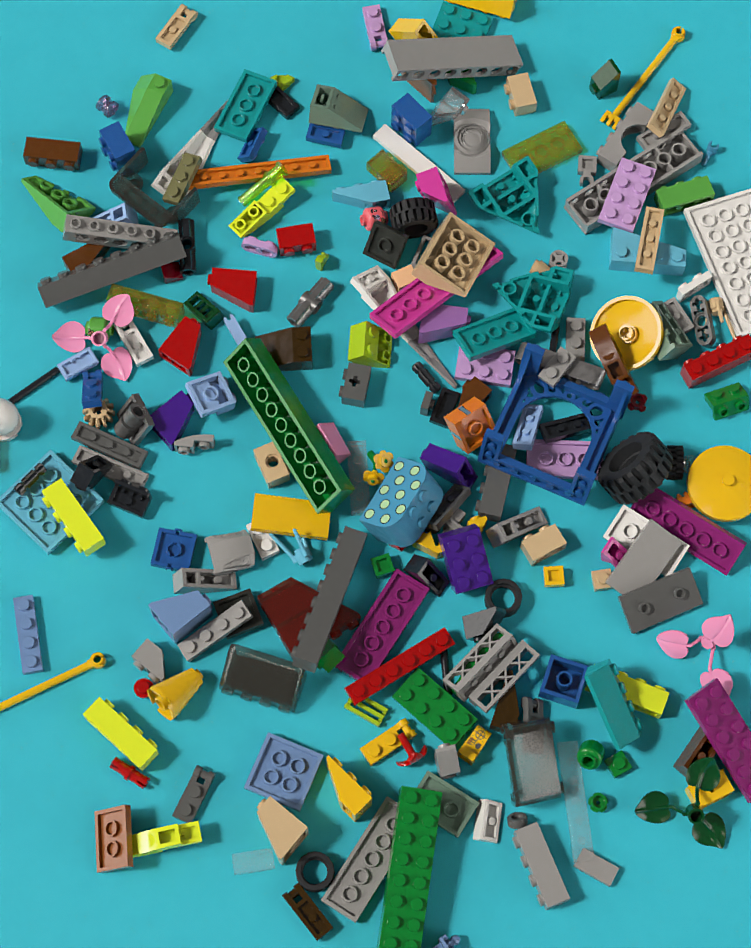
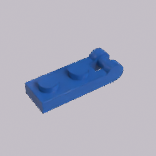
[82,369,103,409]

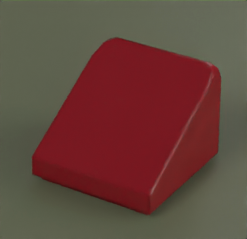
[161,262,183,284]

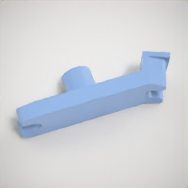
[224,314,247,345]

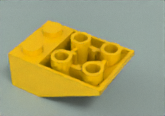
[326,755,372,822]

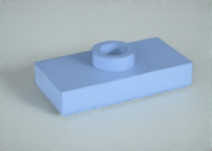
[57,347,99,382]

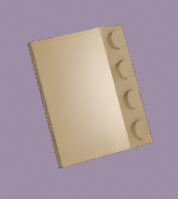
[411,212,495,297]

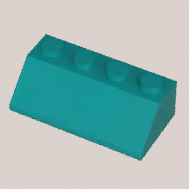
[584,659,643,751]

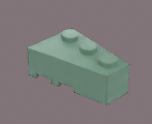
[651,301,693,361]

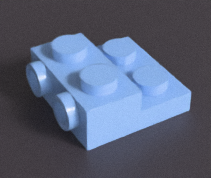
[185,371,237,418]

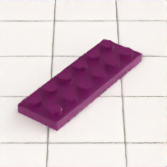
[630,488,747,576]
[335,569,430,681]
[684,678,751,803]

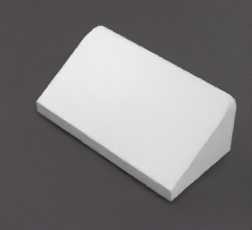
[473,799,503,844]

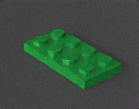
[392,667,478,746]

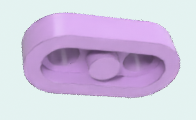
[241,236,278,258]

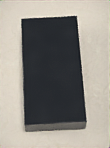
[268,86,300,120]
[429,387,460,429]

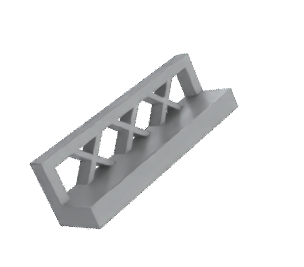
[443,623,518,702]
[468,639,540,713]

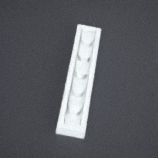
[373,124,465,203]

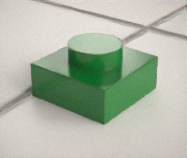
[370,553,395,578]
[604,750,632,779]

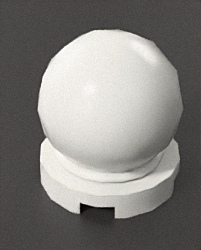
[0,398,22,442]

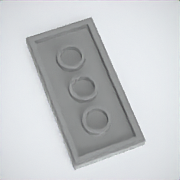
[605,519,682,595]

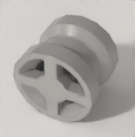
[548,250,568,268]

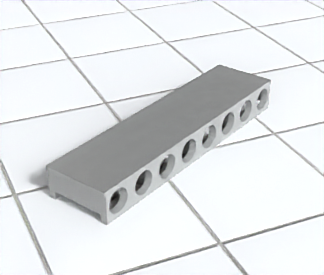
[381,35,523,81]
[564,127,703,235]

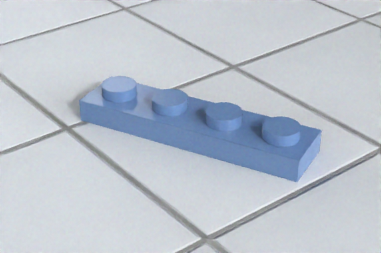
[13,595,44,675]

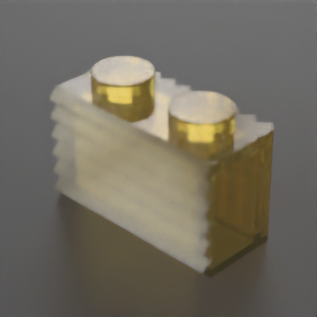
[366,149,407,193]

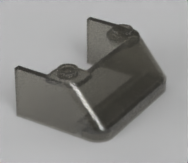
[109,147,200,227]

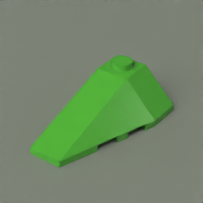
[21,176,96,232]

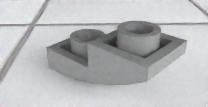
[174,434,215,455]

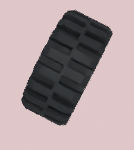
[598,432,673,505]

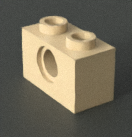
[253,442,292,489]

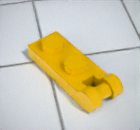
[360,718,417,766]

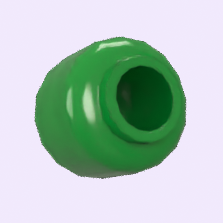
[577,740,605,770]

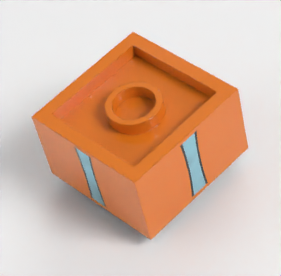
[444,396,495,454]

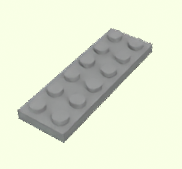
[321,796,397,924]

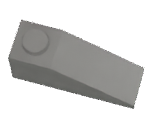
[485,506,548,548]
[172,568,237,594]

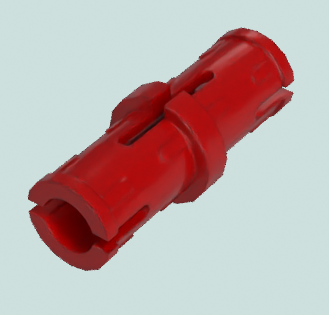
[110,757,150,789]

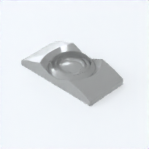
[453,109,491,175]

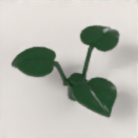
[635,757,726,849]

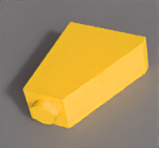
[389,18,438,40]

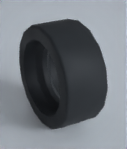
[484,579,522,618]
[295,851,335,893]

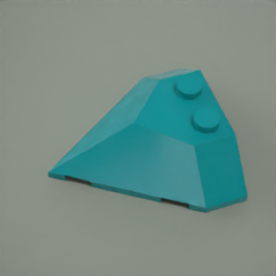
[468,156,539,234]
[492,266,574,333]

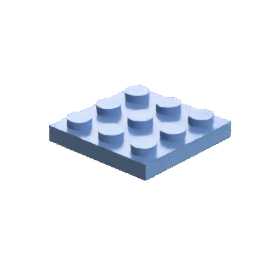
[244,732,324,812]

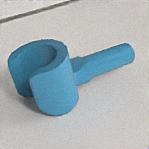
[701,141,719,166]

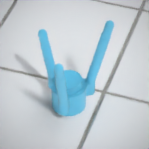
[269,528,313,566]

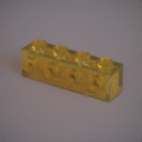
[106,284,185,328]

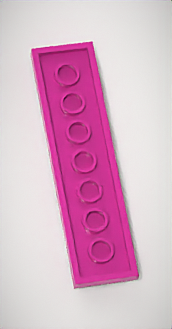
[369,246,503,339]

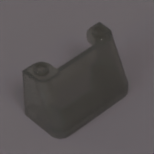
[500,717,564,807]

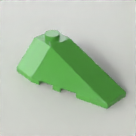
[125,73,173,148]

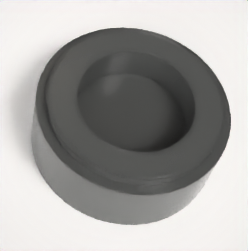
[507,812,528,829]

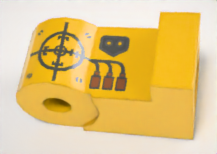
[457,724,492,766]

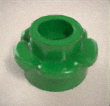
[588,793,608,813]

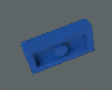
[306,123,345,148]
[237,127,268,163]

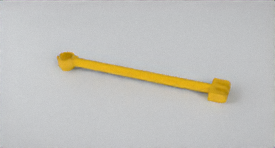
[600,26,686,130]
[0,652,106,711]

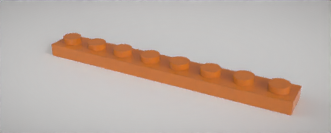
[189,155,332,190]

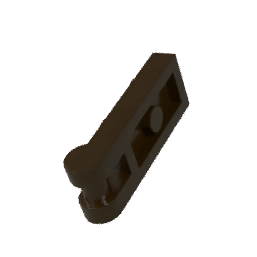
[282,883,333,941]

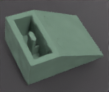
[309,84,368,133]

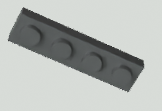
[71,421,148,470]

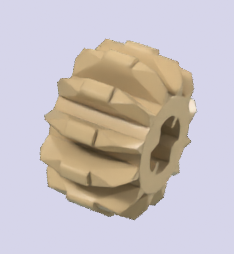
[82,398,115,429]

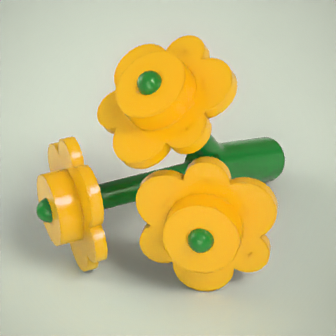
[363,450,394,486]

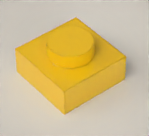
[543,566,565,587]

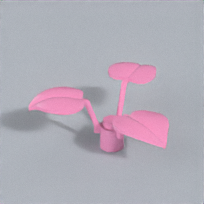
[52,294,134,381]
[656,614,734,696]

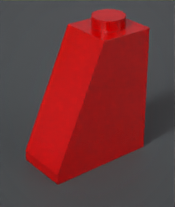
[207,267,258,313]
[158,316,202,376]

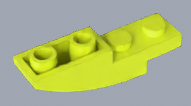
[228,177,296,239]
[132,821,202,858]

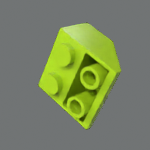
[348,321,392,368]

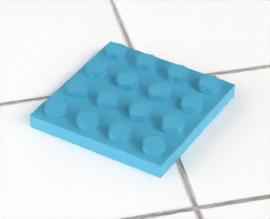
[0,449,104,555]

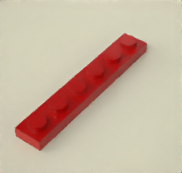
[344,627,455,706]

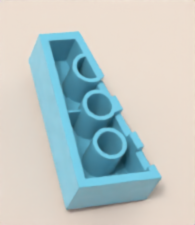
[609,227,686,276]

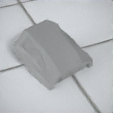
[204,529,255,575]

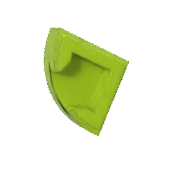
[270,74,295,91]
[315,252,329,271]

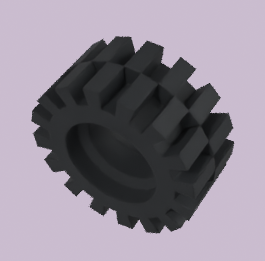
[666,445,684,480]

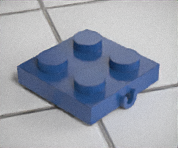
[150,527,198,571]

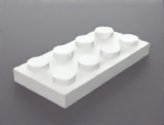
[603,504,690,576]

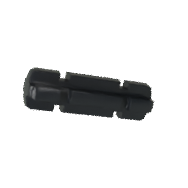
[412,361,441,394]
[14,463,47,495]

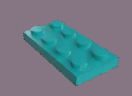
[214,69,278,143]
[452,308,537,362]

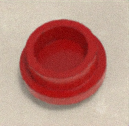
[134,678,153,698]

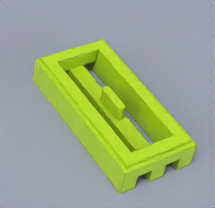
[344,698,388,727]

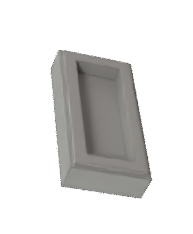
[573,848,619,887]

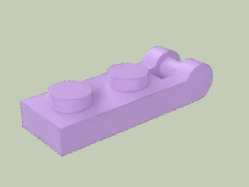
[362,4,388,51]

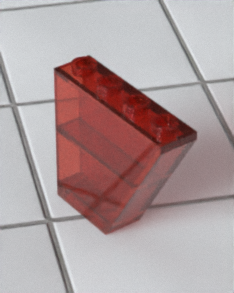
[257,577,361,660]

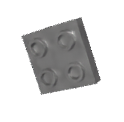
[114,393,155,446]

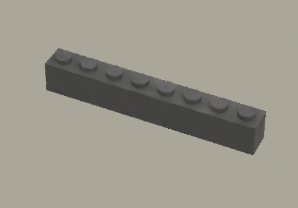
[37,231,187,308]
[291,526,367,673]

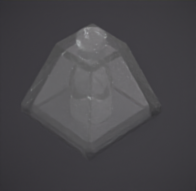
[430,87,470,126]

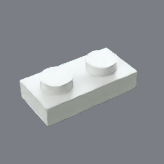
[676,271,712,303]
[246,523,280,561]

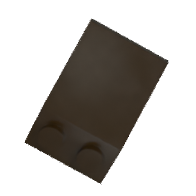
[255,326,313,371]

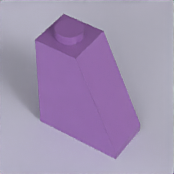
[418,304,471,343]

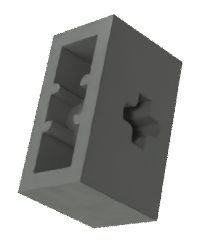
[339,362,371,408]

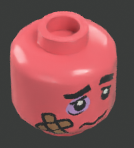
[360,206,388,231]

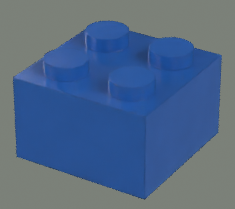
[391,93,432,147]
[98,121,139,176]
[538,654,589,709]

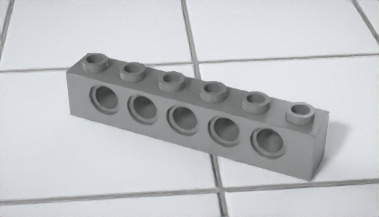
[63,214,178,249]

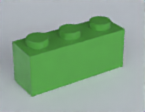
[654,176,715,217]

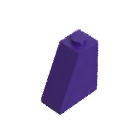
[150,390,195,451]
[420,443,478,489]

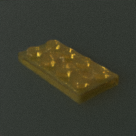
[502,121,582,174]

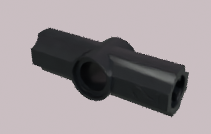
[178,218,196,276]

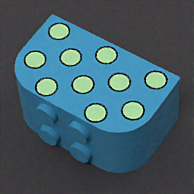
[359,457,443,547]

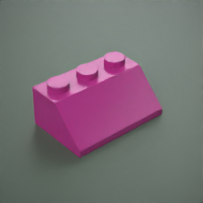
[415,166,457,215]

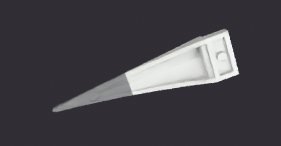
[151,100,228,208]
[350,265,457,388]

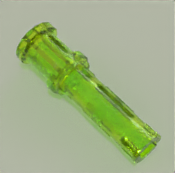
[238,161,288,206]

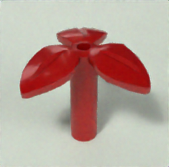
[396,732,427,766]

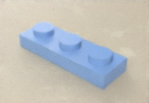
[512,404,544,451]

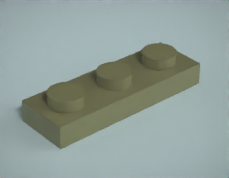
[162,152,203,206]

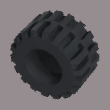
[389,197,438,239]

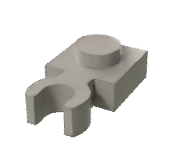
[577,155,597,186]

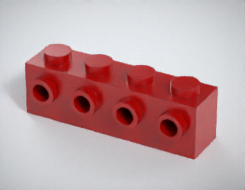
[680,334,751,389]

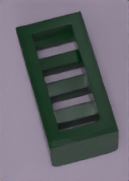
[184,291,224,330]

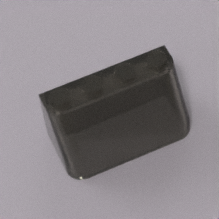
[219,644,307,713]

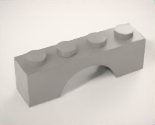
[596,102,654,171]

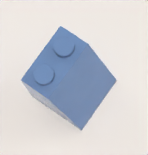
[148,590,213,644]

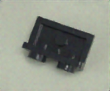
[107,479,152,519]

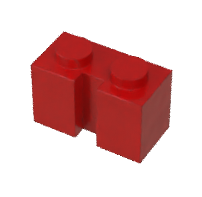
[276,223,316,257]

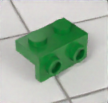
[704,382,749,421]

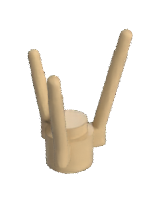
[704,297,736,339]

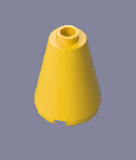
[147,668,203,721]

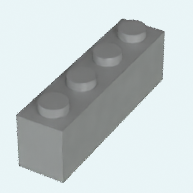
[512,822,570,910]

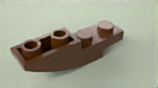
[589,323,639,396]

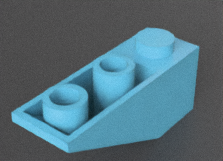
[332,180,390,209]

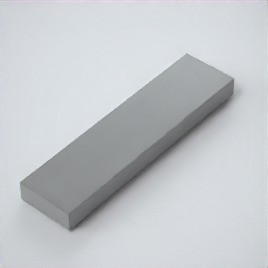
[72,445,149,488]

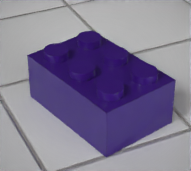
[437,524,494,594]

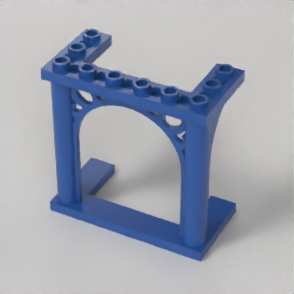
[477,342,635,506]

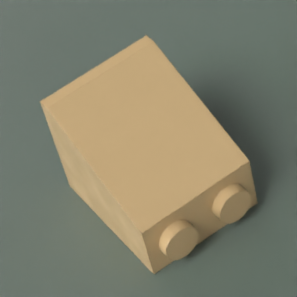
[257,796,309,865]

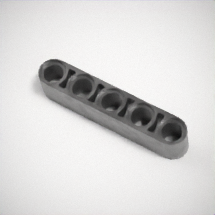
[514,342,606,390]

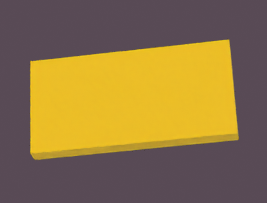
[250,493,331,541]

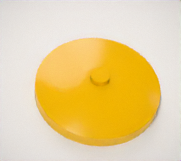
[590,296,664,371]
[687,445,751,522]

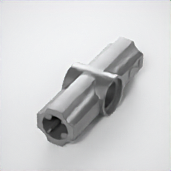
[287,277,334,327]

